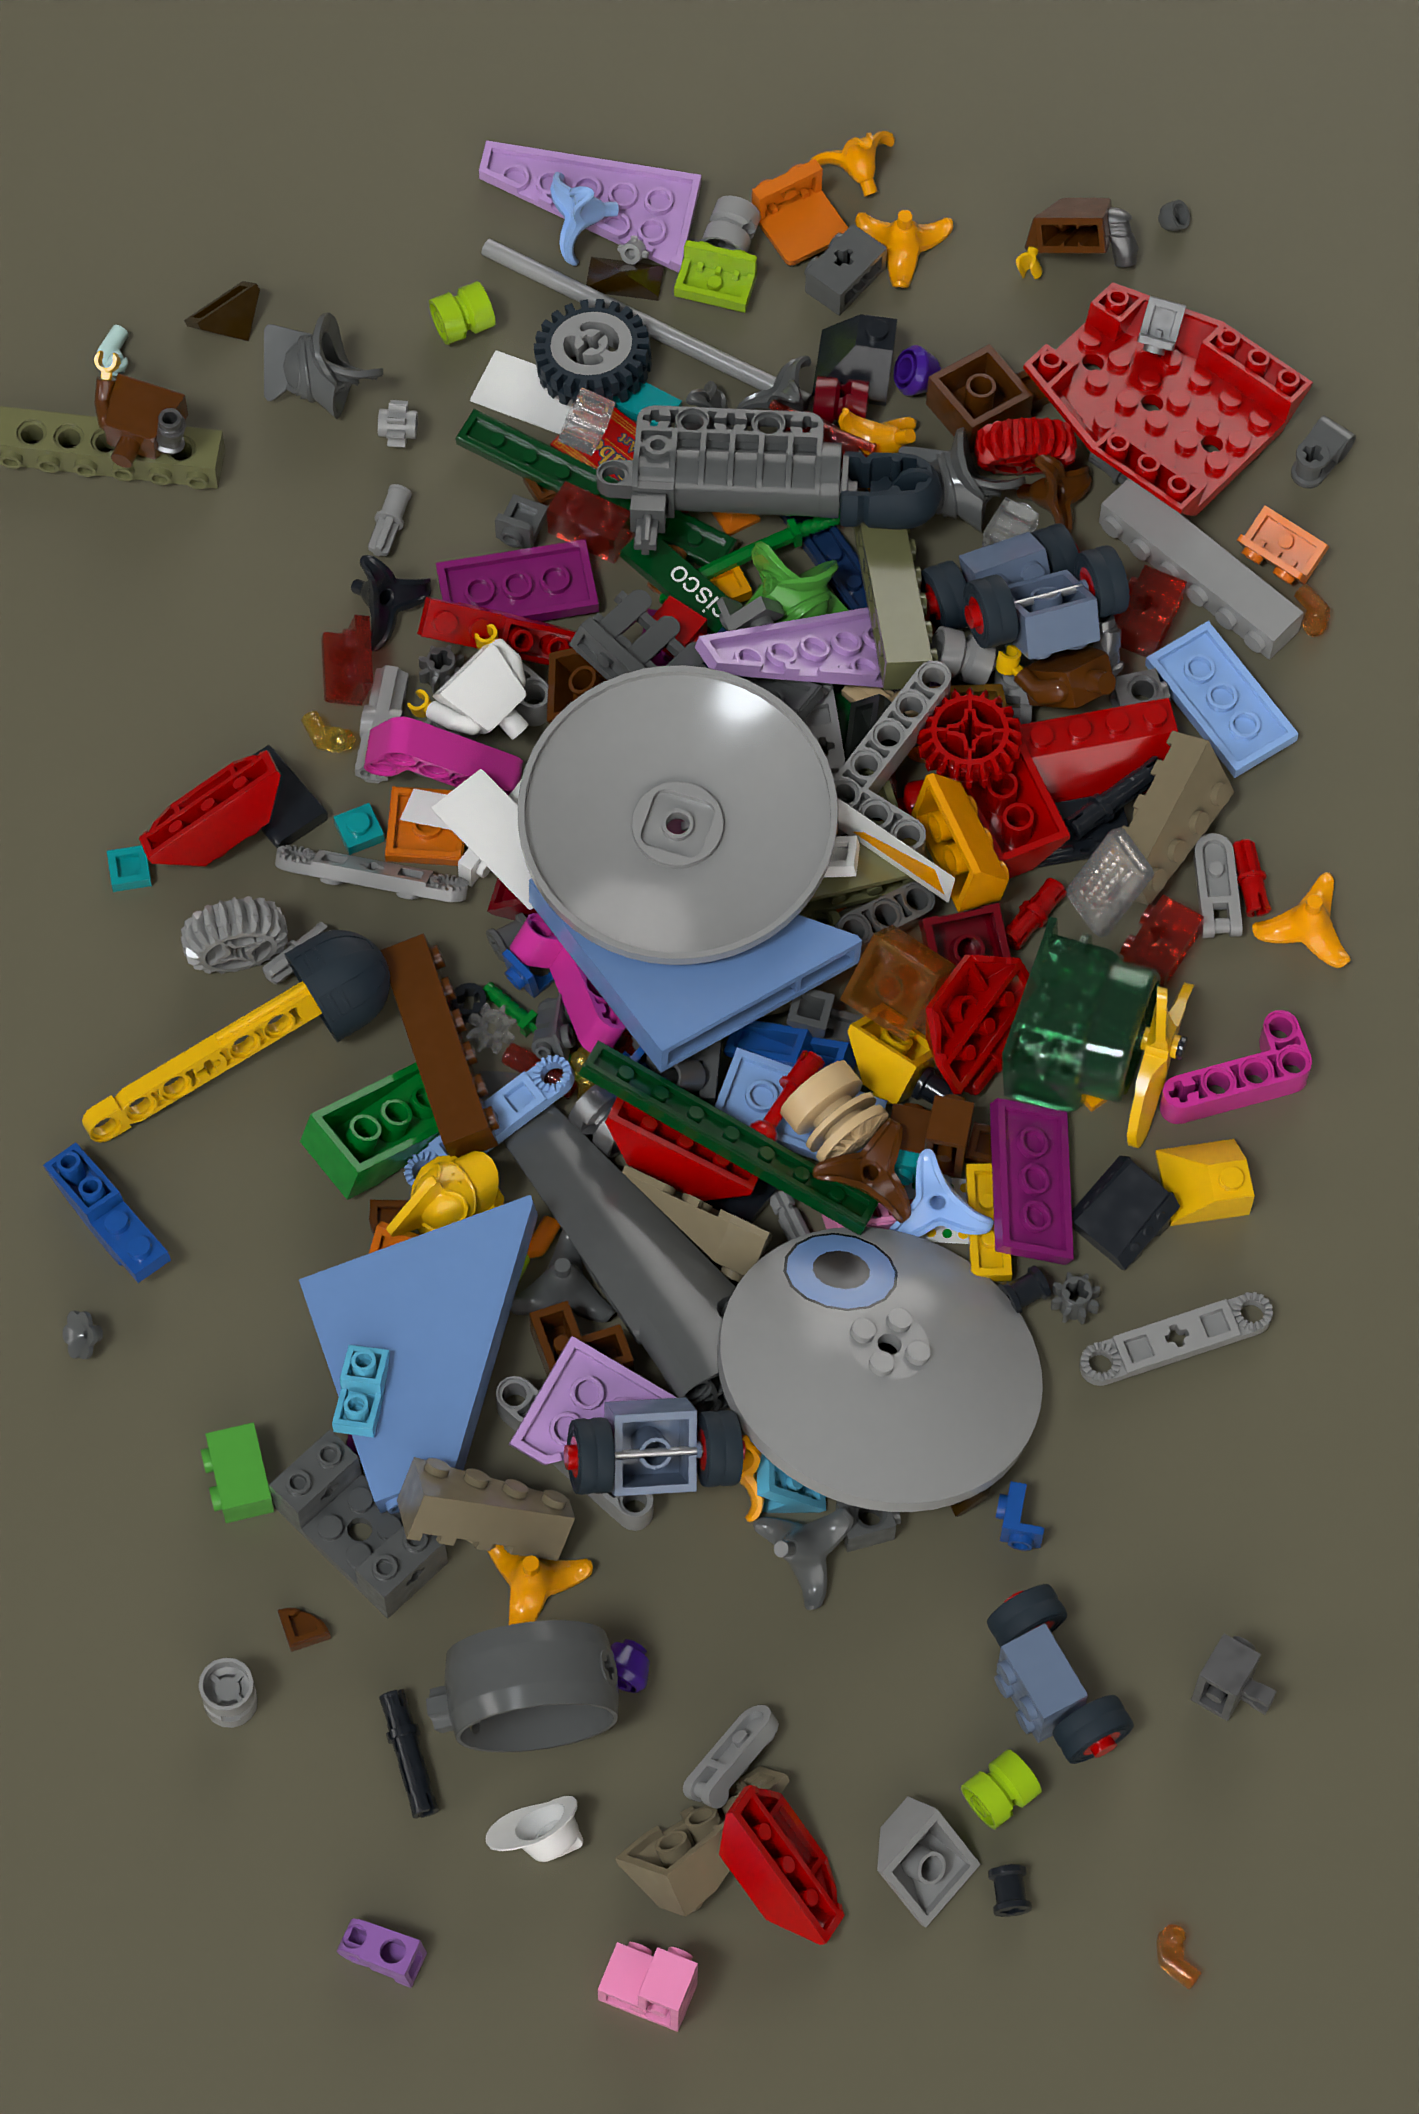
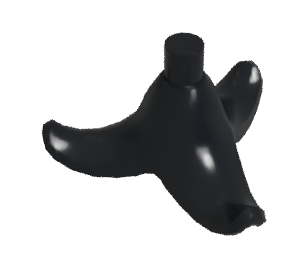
[351,555,431,652]

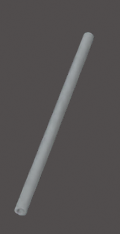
[481,238,812,411]

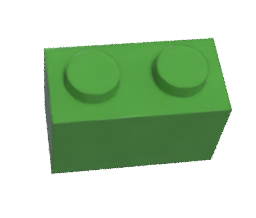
[200,1422,274,1523]

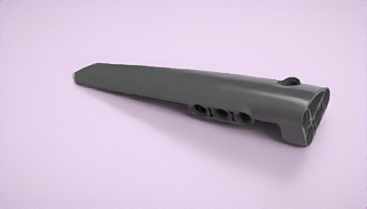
[478,1071,736,1415]

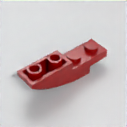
[417,597,576,665]

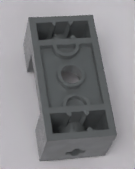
[269,1430,448,1619]

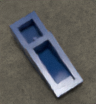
[724,1020,856,1070]

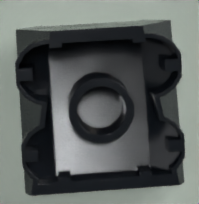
[1072,1155,1180,1270]

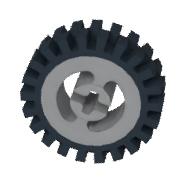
[534,299,652,410]

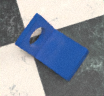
[502,949,554,998]

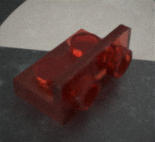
[321,615,373,706]

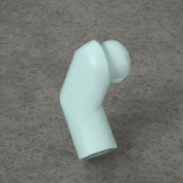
[97,325,129,376]

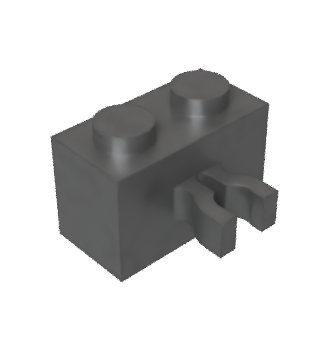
[1191,1633,1277,1721]

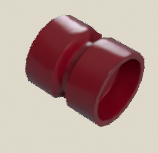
[813,376,870,427]

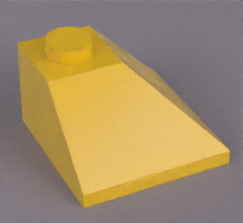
[847,1007,935,1104]
[1155,1139,1255,1226]

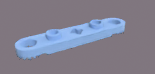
[404,1055,575,1188]

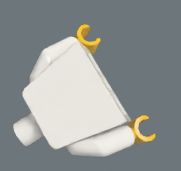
[407,624,529,740]

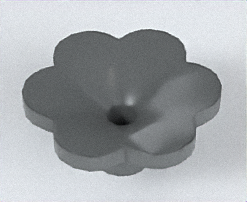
[63,1311,103,1359]

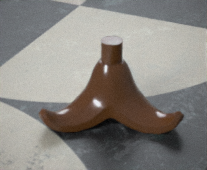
[1017,455,1092,534]
[813,1118,911,1223]

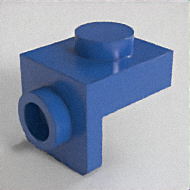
[995,1481,1044,1551]

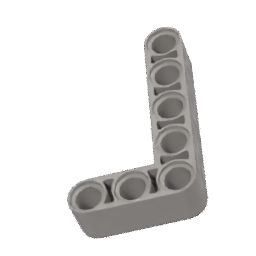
[834,661,951,856]

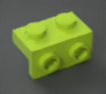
[674,240,757,313]

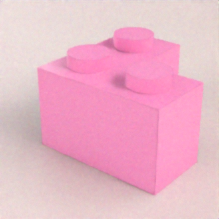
[598,1942,698,2032]

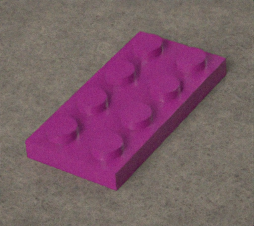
[436,539,599,621]
[990,1098,1074,1265]

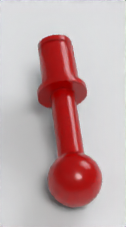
[749,1050,825,1142]

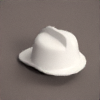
[486,1796,583,1862]

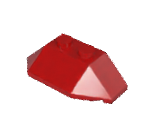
[139,750,281,866]
[925,955,1038,1094]
[605,1097,758,1201]
[719,1785,845,1945]

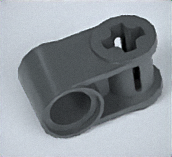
[1291,415,1356,489]

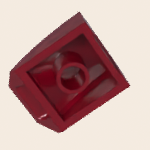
[918,903,1011,992]

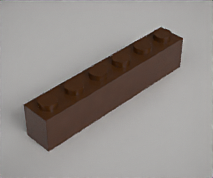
[380,933,500,1158]

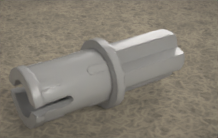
[368,484,412,557]
[262,922,331,985]

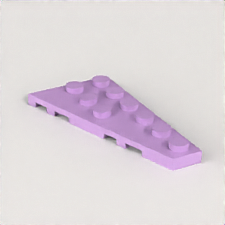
[479,140,701,273]
[695,607,941,688]

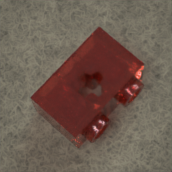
[547,481,632,564]
[1113,565,1187,657]
[1119,894,1204,991]

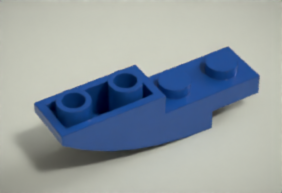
[43,1142,171,1283]

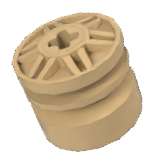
[780,1060,889,1162]

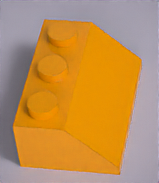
[911,773,1009,913]

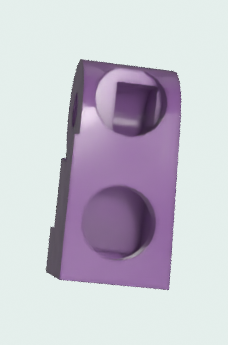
[337,1919,427,1988]

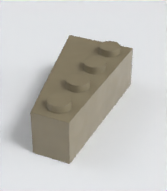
[1100,731,1234,905]
[397,1457,575,1561]

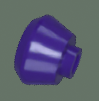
[893,345,941,396]
[611,1639,650,1693]

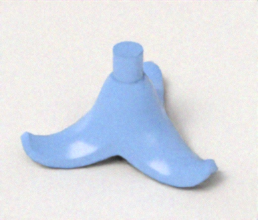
[550,172,619,266]
[889,1149,994,1237]

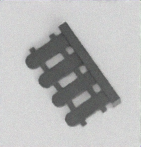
[569,589,707,680]

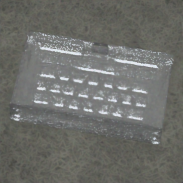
[1065,828,1154,938]

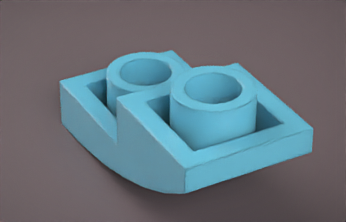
[332,1345,390,1438]

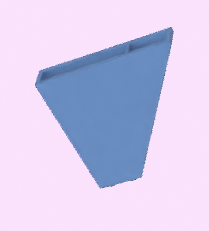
[529,878,862,1072]
[299,1195,538,1514]

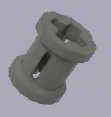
[486,913,526,962]

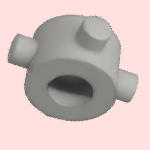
[617,235,649,265]

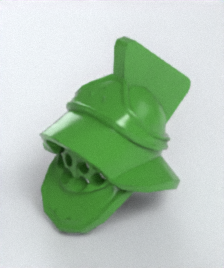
[745,541,849,623]

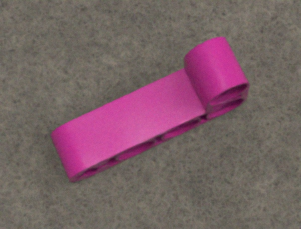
[364,716,523,796]
[510,913,626,1053]
[1159,1010,1312,1124]

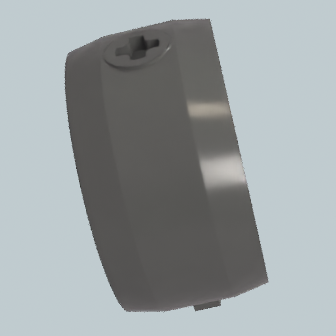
[426,1620,619,1752]

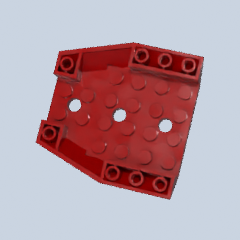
[1023,282,1313,516]

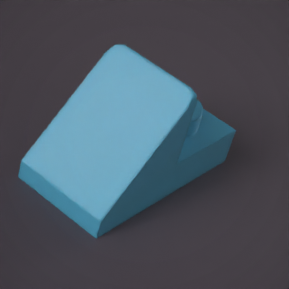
[757,1454,826,1513]

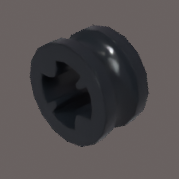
[451,983,487,1023]

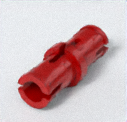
[1005,878,1067,951]

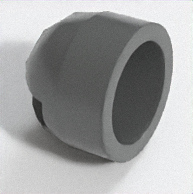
[1158,200,1190,231]

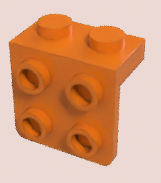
[752,159,848,266]

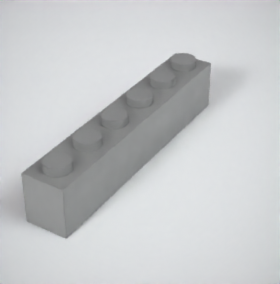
[1099,478,1304,660]

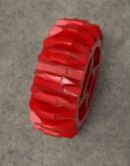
[975,417,1077,476]
[917,687,1023,791]

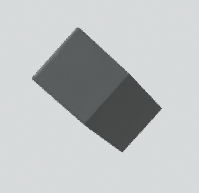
[786,989,864,1047]

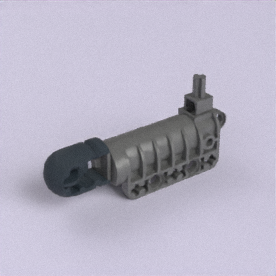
[596,405,942,555]

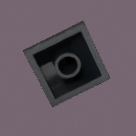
[812,314,897,406]

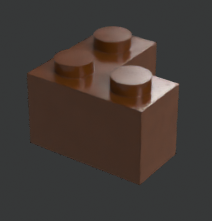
[890,1094,975,1178]
[529,1300,634,1377]

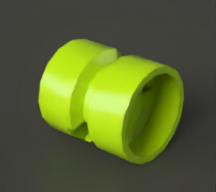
[429,281,496,345]
[961,1749,1042,1830]

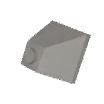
[877,1796,981,1927]

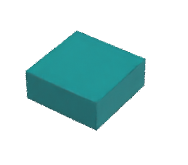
[107,845,152,892]

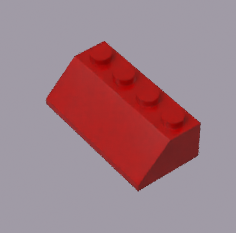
[1019,698,1178,803]
[945,720,1070,879]

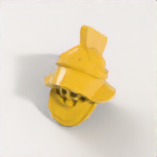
[386,1151,505,1237]

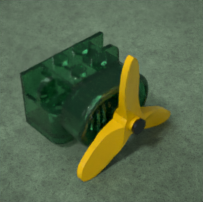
[1002,917,1194,1148]

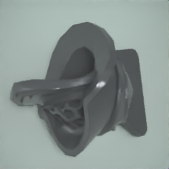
[264,312,383,419]
[898,427,1026,533]

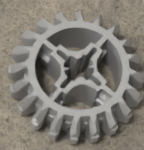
[181,896,288,975]

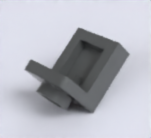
[495,494,548,549]
[716,596,785,631]

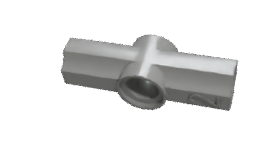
[355,665,409,784]

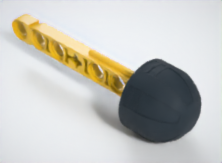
[82,930,390,1143]

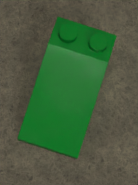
[300,1062,440,1200]

